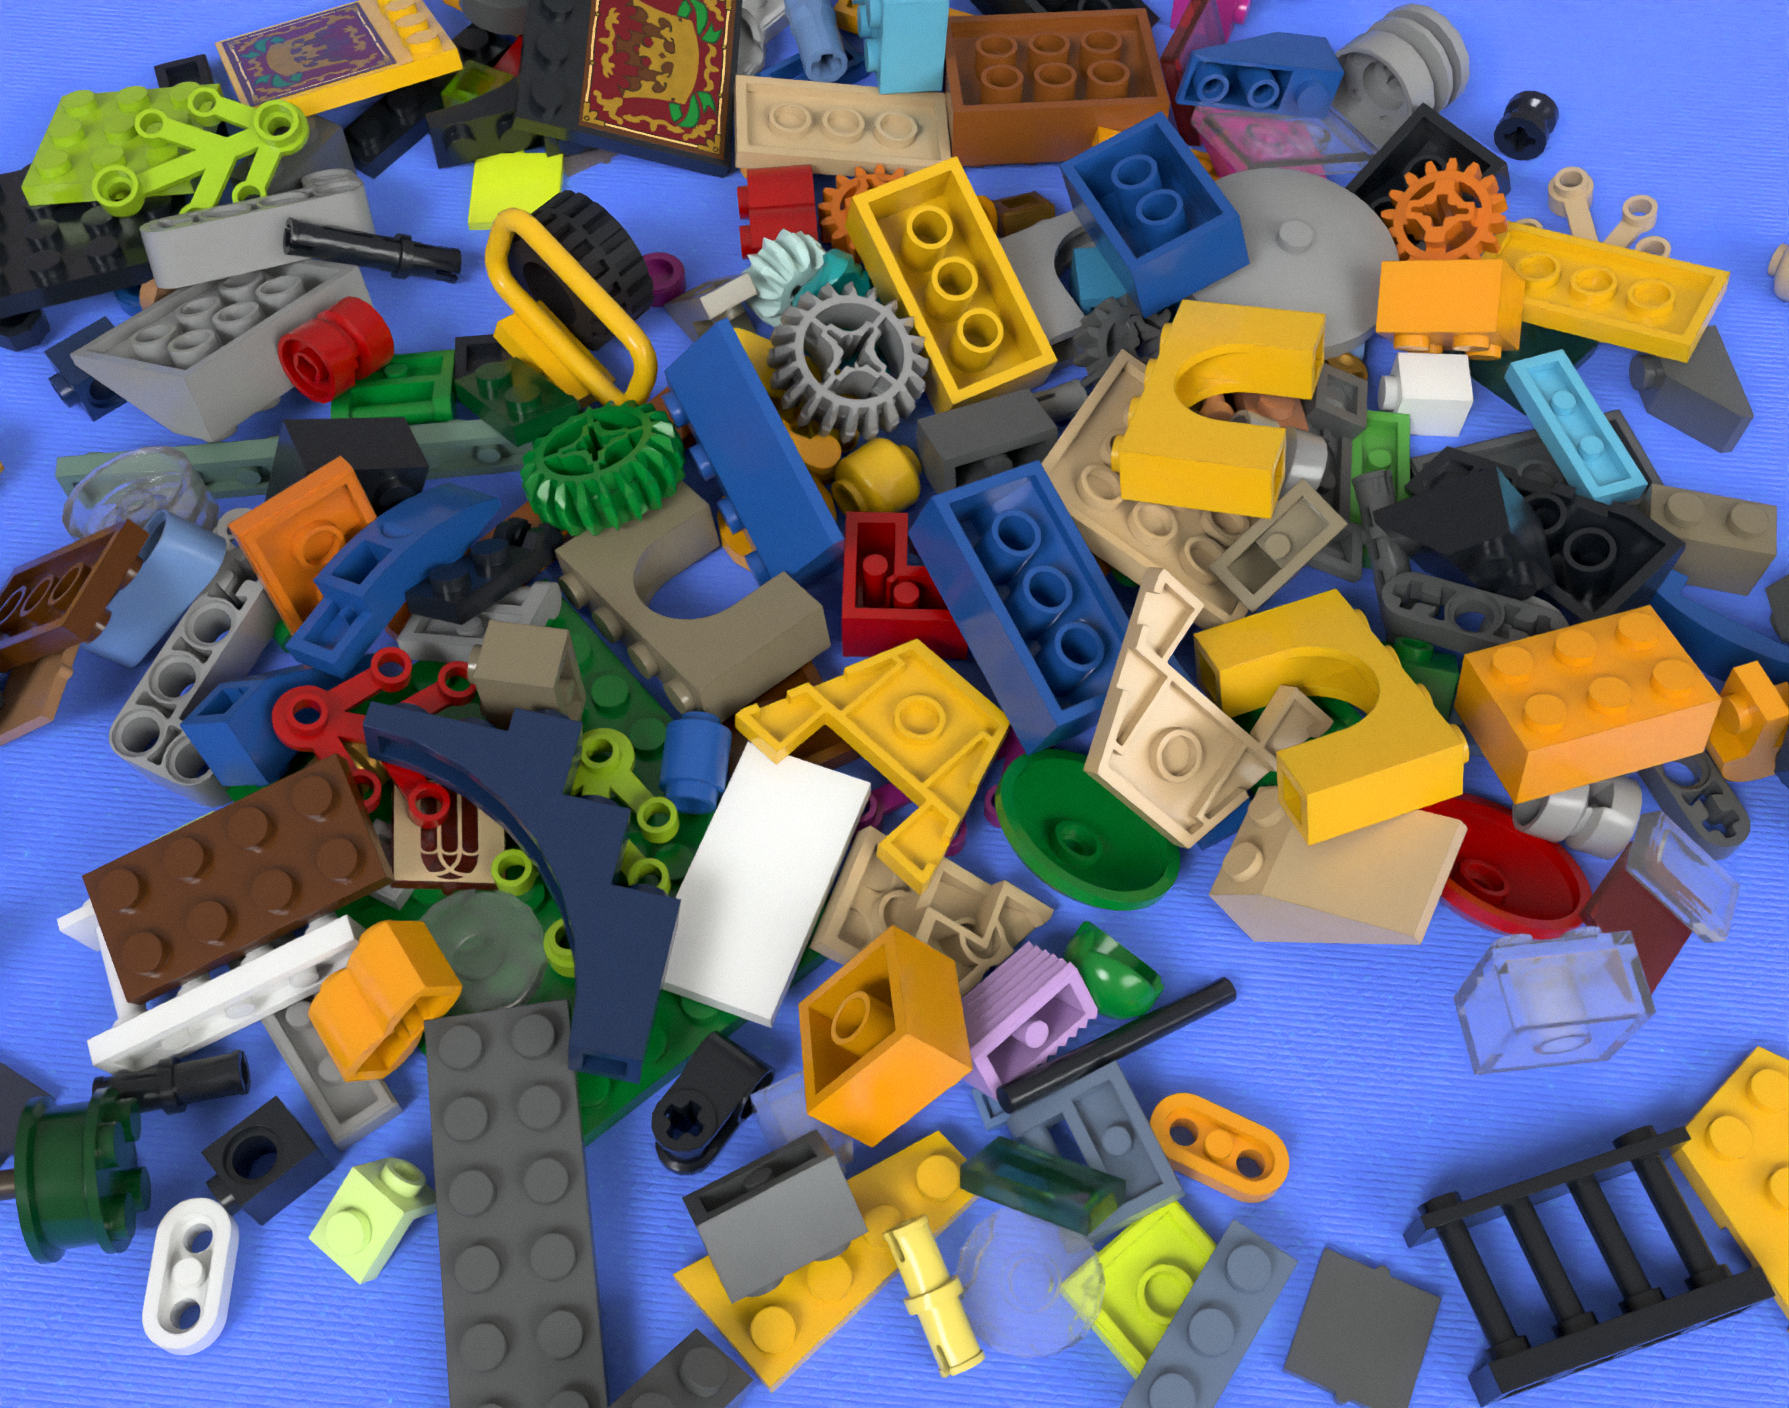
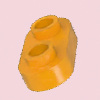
[1149,1093,1289,1203]

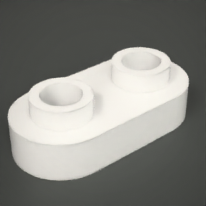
[142,1198,239,1356]

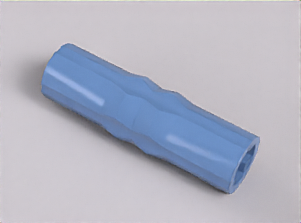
[784,0,848,83]

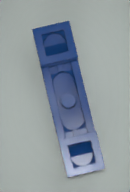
[1648,569,1789,685]

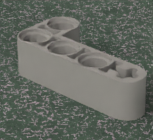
[139,168,376,289]
[109,546,282,808]

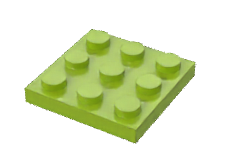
[21,82,225,206]

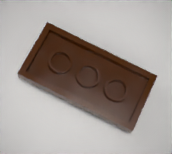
[0,519,150,674]
[82,753,396,1005]

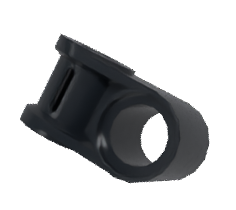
[651,1031,776,1175]

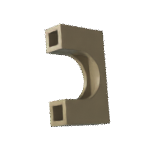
[555,480,831,724]

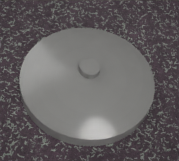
[1183,168,1399,360]

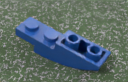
[285,483,502,679]

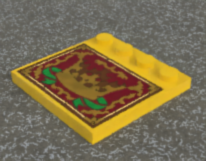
[215,0,463,117]

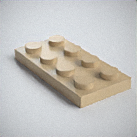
[734,75,951,177]

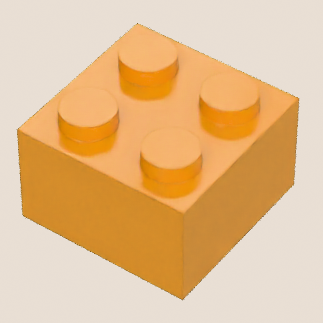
[1376,259,1525,361]
[798,925,973,1148]

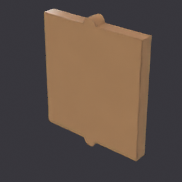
[0,644,80,746]

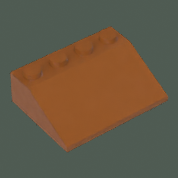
[943,8,1170,167]

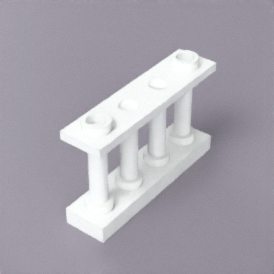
[57,899,366,1076]

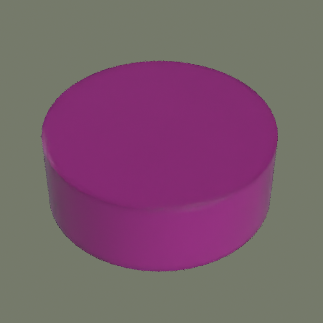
[643,252,686,307]

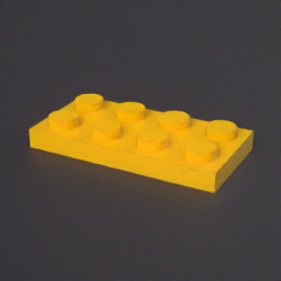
[1481,221,1731,363]

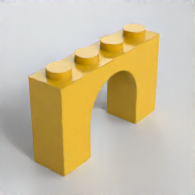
[1111,299,1326,519]
[1193,588,1469,846]

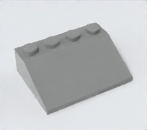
[70,259,374,442]

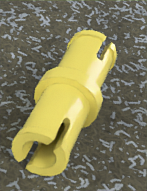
[882,1214,986,1378]

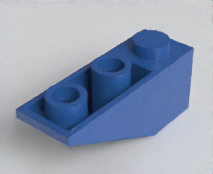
[1175,32,1344,120]
[180,653,375,787]

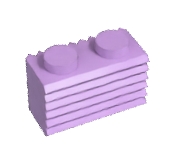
[961,941,1098,1101]

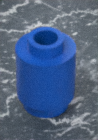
[659,711,732,814]

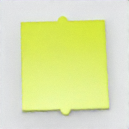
[468,150,564,230]

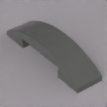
[1300,363,1368,583]

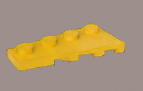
[673,1130,988,1393]

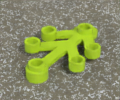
[92,86,310,217]
[491,728,679,978]

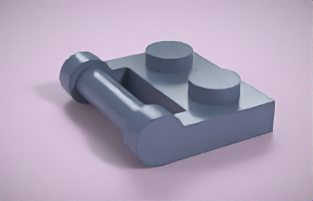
[1006,1060,1186,1255]

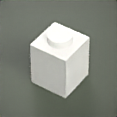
[1378,352,1474,437]

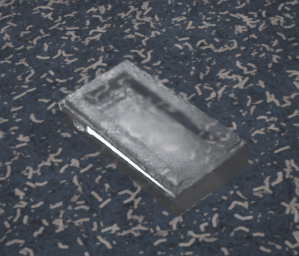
[1625,811,1741,943]

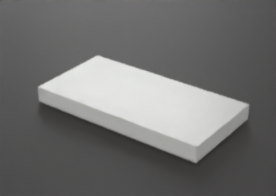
[663,742,871,1028]

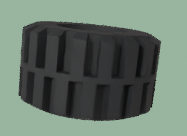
[508,190,654,351]

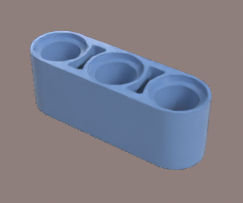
[79,509,227,669]

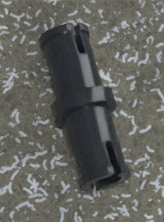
[92,1049,251,1115]

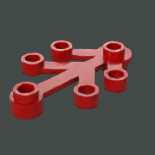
[272,647,477,829]

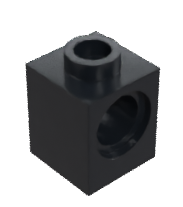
[201,1095,335,1226]

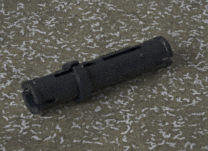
[283,217,462,284]

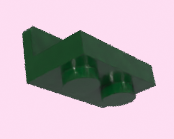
[454,357,583,447]

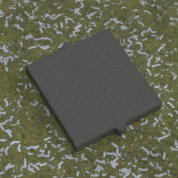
[1282,1248,1441,1408]

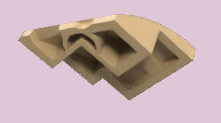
[809,826,1054,998]

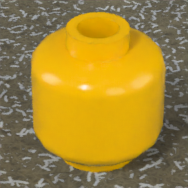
[831,437,922,516]

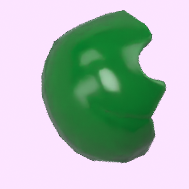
[1062,921,1164,1020]

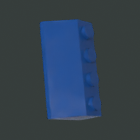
[661,317,844,588]
[907,460,1130,756]

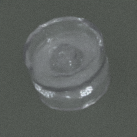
[62,446,229,541]

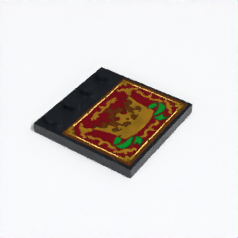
[512,0,743,178]

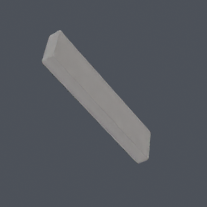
[227,932,404,1152]

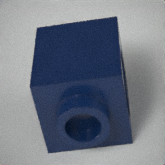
[44,316,128,422]

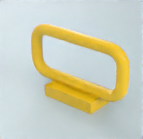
[484,207,658,409]

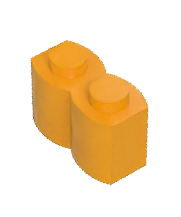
[308,920,463,1082]

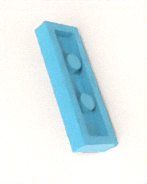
[1504,349,1648,506]

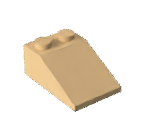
[1208,786,1468,945]

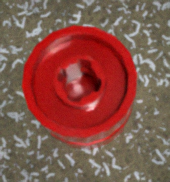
[277,296,394,404]

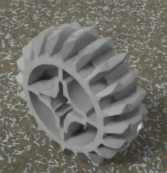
[767,281,929,444]

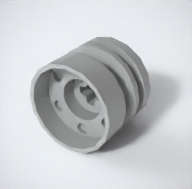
[1330,3,1470,150]

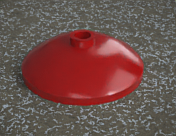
[1417,793,1593,941]

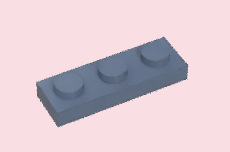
[1119,1219,1298,1408]

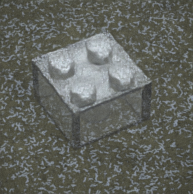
[1453,926,1657,1075]

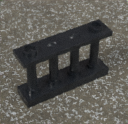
[1403,1125,1776,1408]

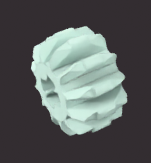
[741,229,826,327]

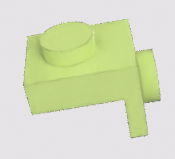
[308,1157,437,1285]

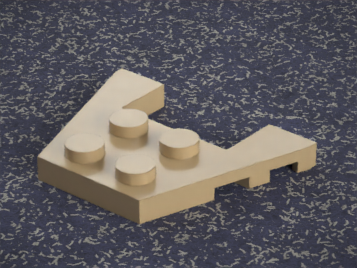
[1083,567,1334,849]

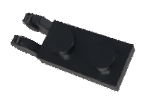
[405,517,564,625]

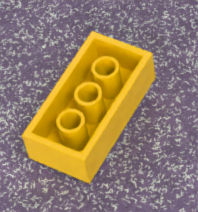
[845,156,1058,414]

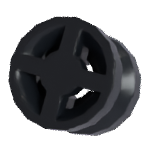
[1494,91,1559,160]

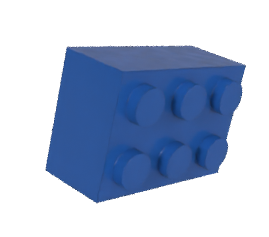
[1059,111,1250,319]

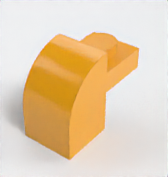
[1705,661,1789,782]

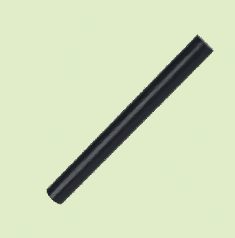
[996,977,1237,1114]

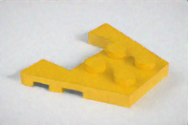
[735,638,1011,896]
[1672,1046,1789,1332]

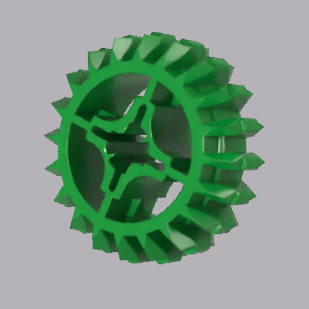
[519,400,687,537]

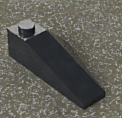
[1404,446,1686,626]

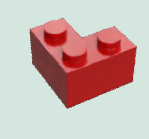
[842,511,968,660]

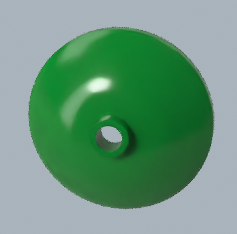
[995,749,1180,911]

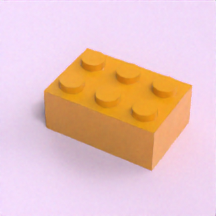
[1454,605,1722,805]

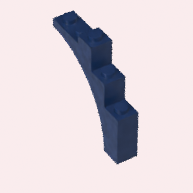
[363,701,681,1084]

